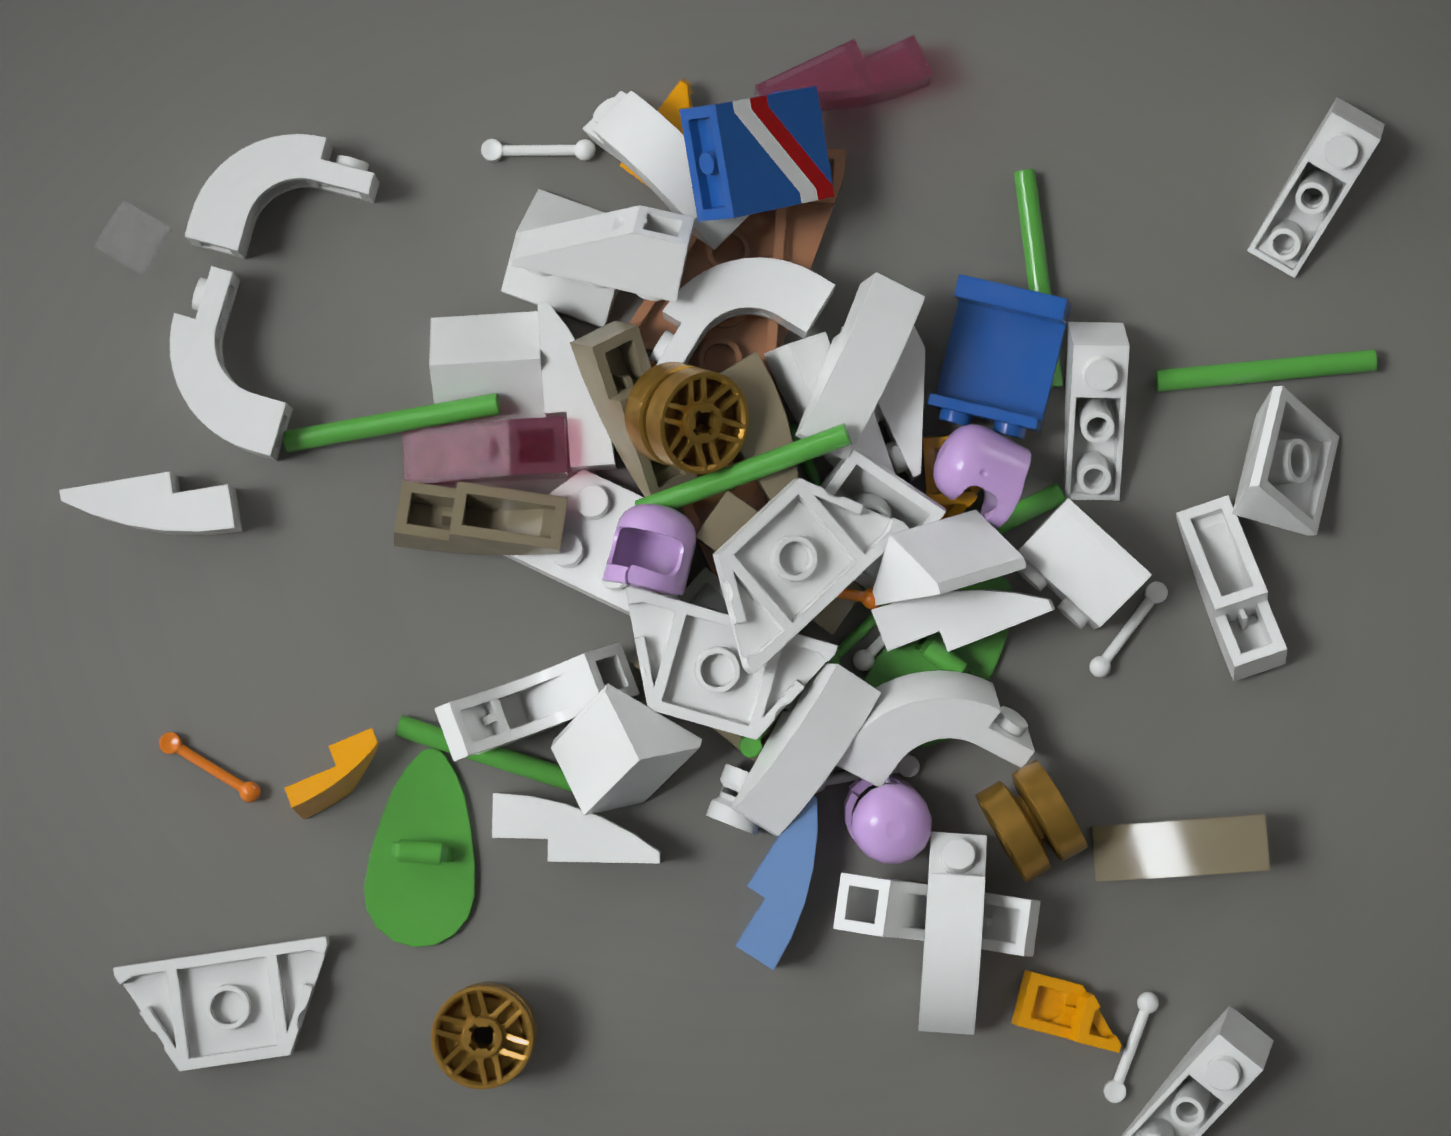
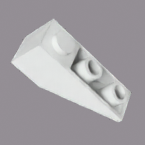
[1247,97,1385,278]
[511,205,695,302]
[1064,322,1130,501]
[840,326,925,482]
[1122,1006,1274,1136]

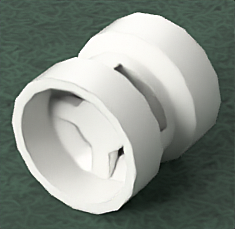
[706,764,760,835]

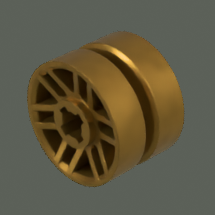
[625,362,749,474]
[975,759,1088,883]
[431,982,537,1089]

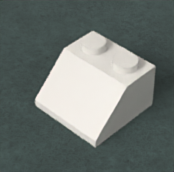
[1018,498,1152,630]

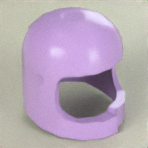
[933,424,1031,529]
[602,504,696,595]
[844,774,932,864]

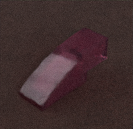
[754,35,933,111]

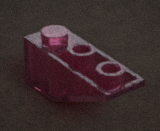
[402,416,570,485]

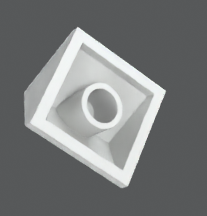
[501,189,619,328]
[429,311,547,428]
[1232,386,1339,536]
[820,447,946,589]
[872,510,1027,606]
[551,683,702,815]

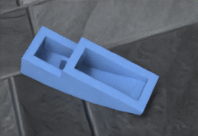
[736,796,818,971]

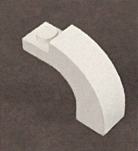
[582,91,749,250]
[184,134,380,259]
[649,257,835,365]
[170,266,293,461]
[434,642,640,761]
[836,670,1035,787]
[918,832,987,1035]
[833,873,1041,957]

